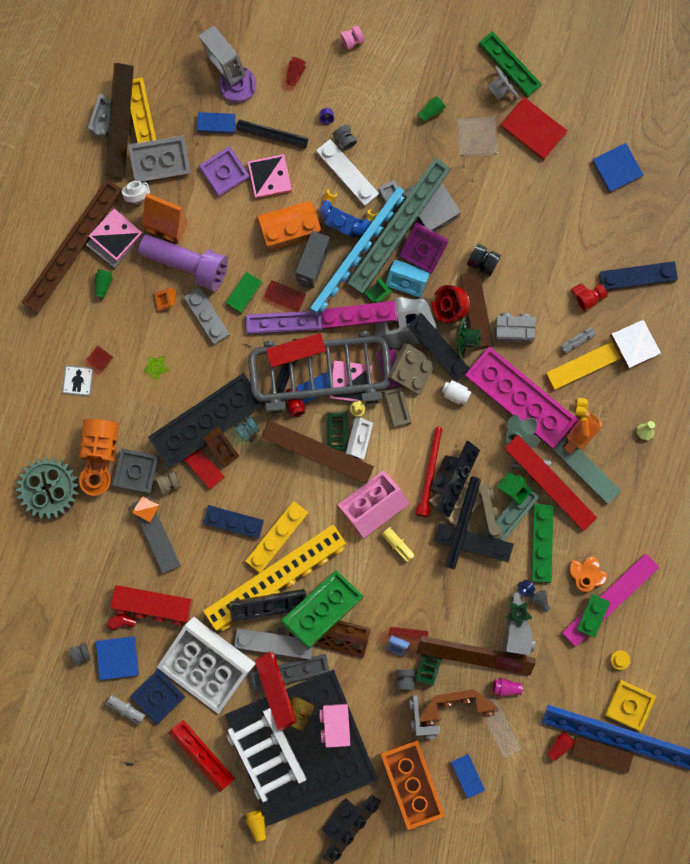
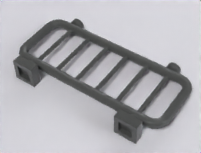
[248,331,392,416]

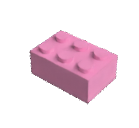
[320,704,350,747]

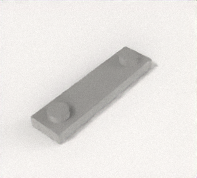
[234,628,314,659]

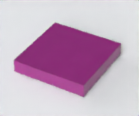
[399,222,450,274]

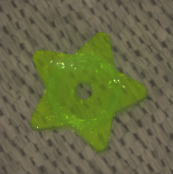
[144,356,169,379]

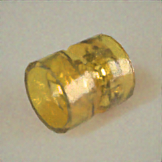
[290,696,316,731]

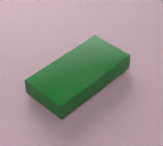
[226,271,262,314]

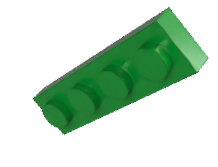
[531,504,554,582]

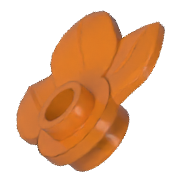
[570,556,608,593]

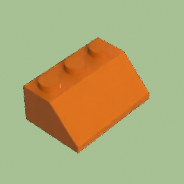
[257,200,322,252]

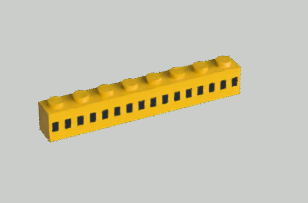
[204,524,346,632]

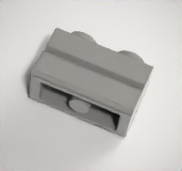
[495,313,535,343]

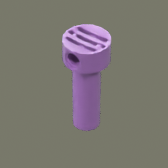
[138,234,228,292]

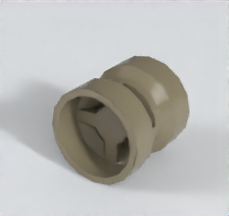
[156,470,181,495]

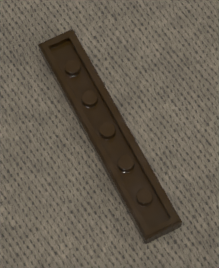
[105,63,134,179]

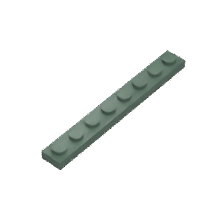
[348,158,452,294]

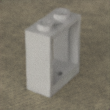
[199,26,246,86]

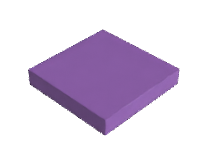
[199,146,250,198]

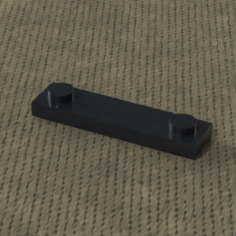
[406,313,470,382]
[434,523,514,563]
[230,589,306,622]

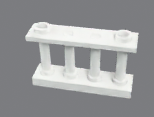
[226,708,307,802]

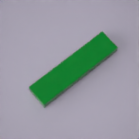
[478,31,542,98]

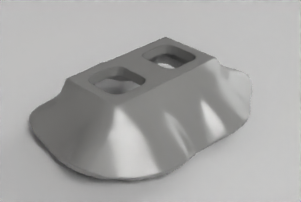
[374,297,436,349]

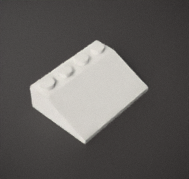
[157,617,256,714]

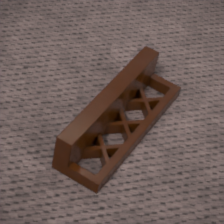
[289,621,371,658]

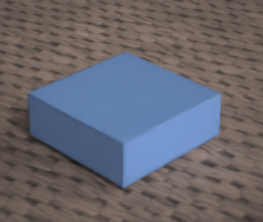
[386,635,409,657]

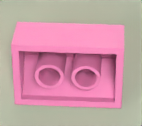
[337,470,410,538]

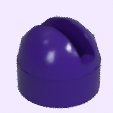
[319,108,334,124]

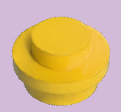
[610,650,630,670]

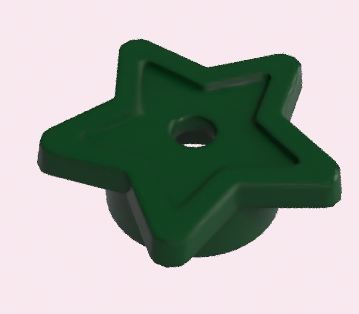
[506,602,532,627]

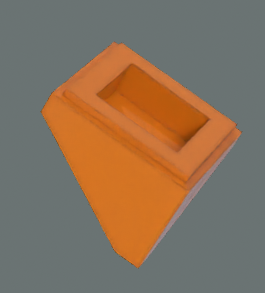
[154,288,177,312]
[132,496,159,523]

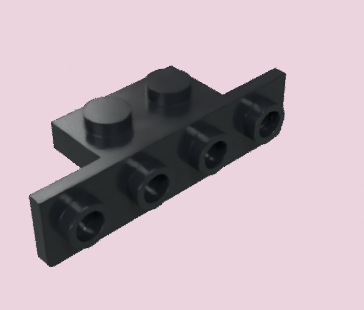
[430,441,480,517]
[321,794,381,864]

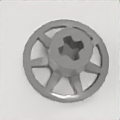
[488,66,520,101]

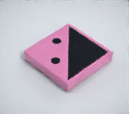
[248,154,292,199]
[89,209,143,262]
[329,361,372,402]

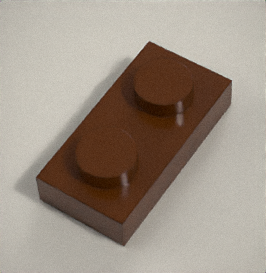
[203,427,239,468]

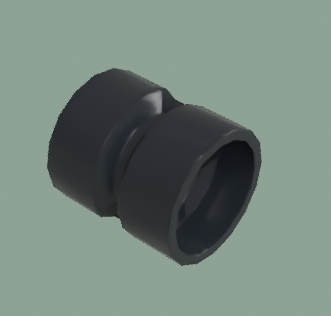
[467,243,501,277]

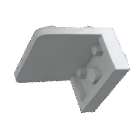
[410,695,440,739]

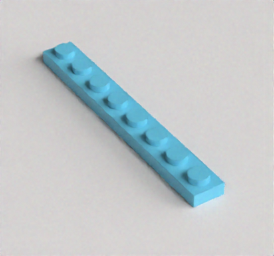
[310,186,405,316]

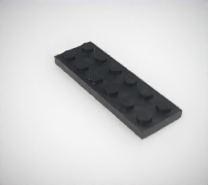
[148,373,265,469]

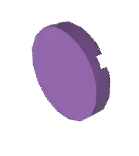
[219,67,256,103]

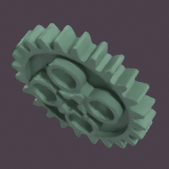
[16,457,80,519]

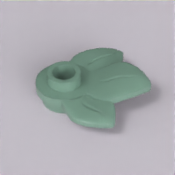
[505,414,541,448]

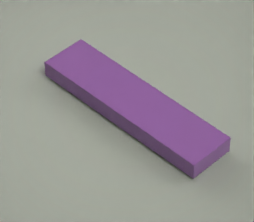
[246,311,323,335]

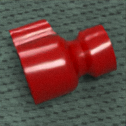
[571,283,608,311]

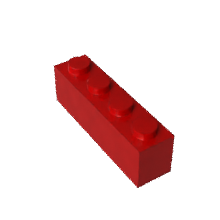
[110,585,193,625]

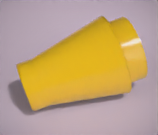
[245,810,266,842]

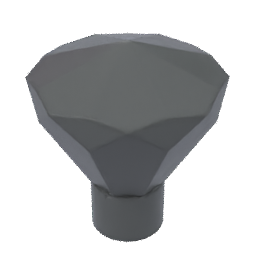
[530,590,551,612]

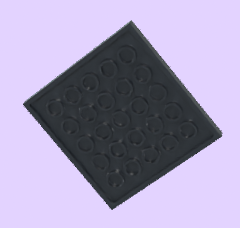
[225,669,378,826]

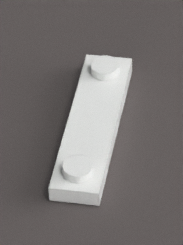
[316,139,379,207]

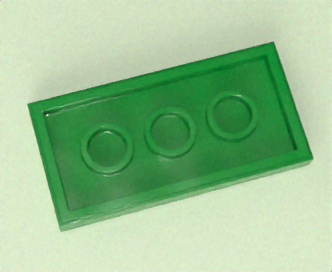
[281,570,364,650]

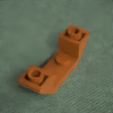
[419,689,499,726]

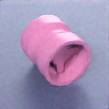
[340,25,365,50]

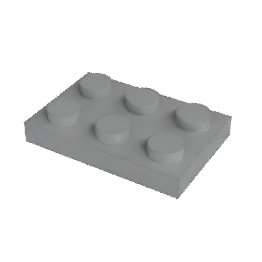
[128,135,191,182]

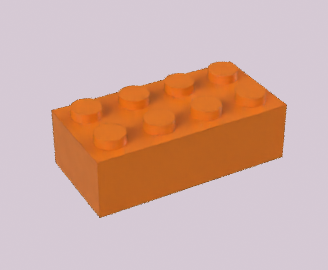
[380,740,445,830]

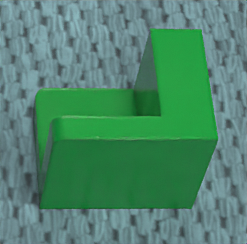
[365,278,392,303]

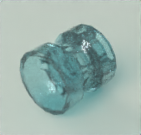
[234,416,261,442]

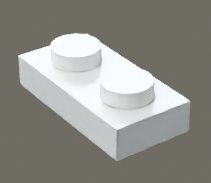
[346,417,373,460]

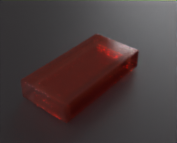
[264,280,306,312]
[388,627,428,639]

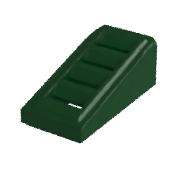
[327,411,347,451]
[415,655,442,686]

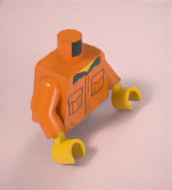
[562,398,602,454]

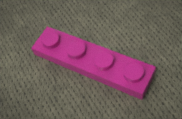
[322,301,397,329]

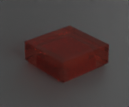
[86,346,113,372]

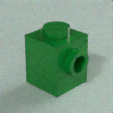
[496,472,532,506]

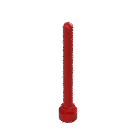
[415,426,442,517]

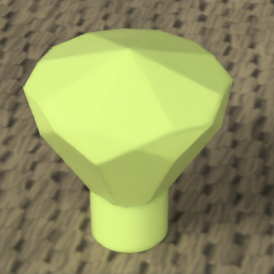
[637,421,655,441]

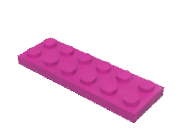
[465,346,578,449]

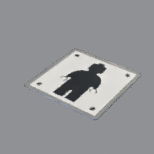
[62,365,94,396]

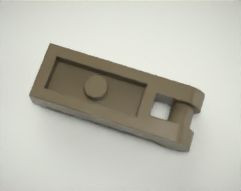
[480,483,503,539]

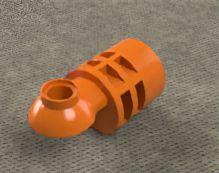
[78,419,119,496]

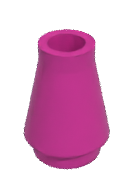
[492,677,522,697]

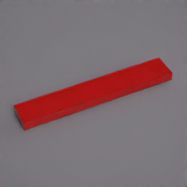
[504,435,597,531]

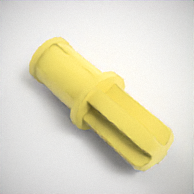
[350,401,365,417]
[381,527,414,562]

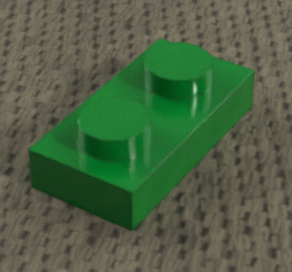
[576,594,610,638]

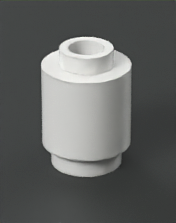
[442,380,471,406]

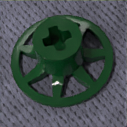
[457,317,482,358]

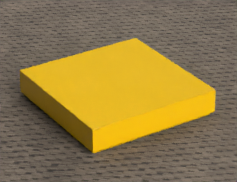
[604,680,657,732]

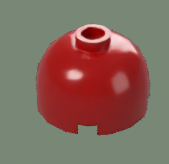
[432,285,470,323]

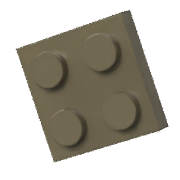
[388,343,437,395]

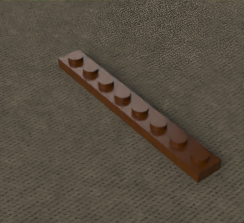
[21,179,122,314]

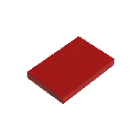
[500,97,568,160]

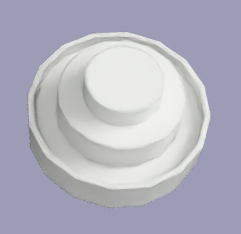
[122,181,150,204]

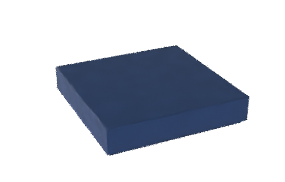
[130,669,186,725]

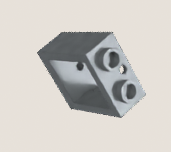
[296,231,330,288]

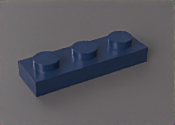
[203,505,264,539]

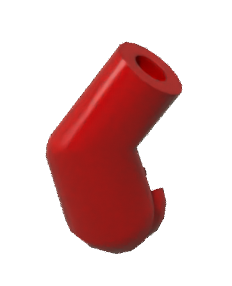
[107,614,136,631]

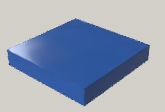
[592,143,643,193]
[96,636,139,680]

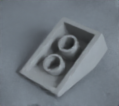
[503,593,535,656]

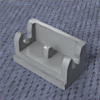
[88,94,111,140]

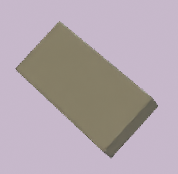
[383,386,412,428]

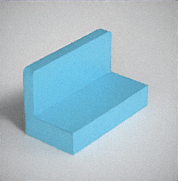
[386,260,430,298]

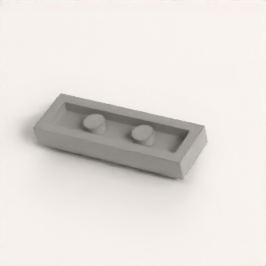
[184,287,230,345]

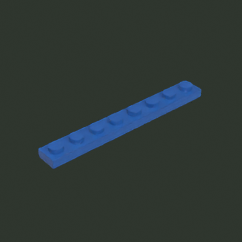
[542,705,690,770]

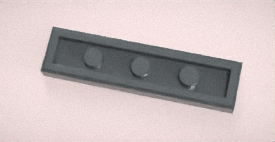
[132,496,181,574]
[250,654,330,692]

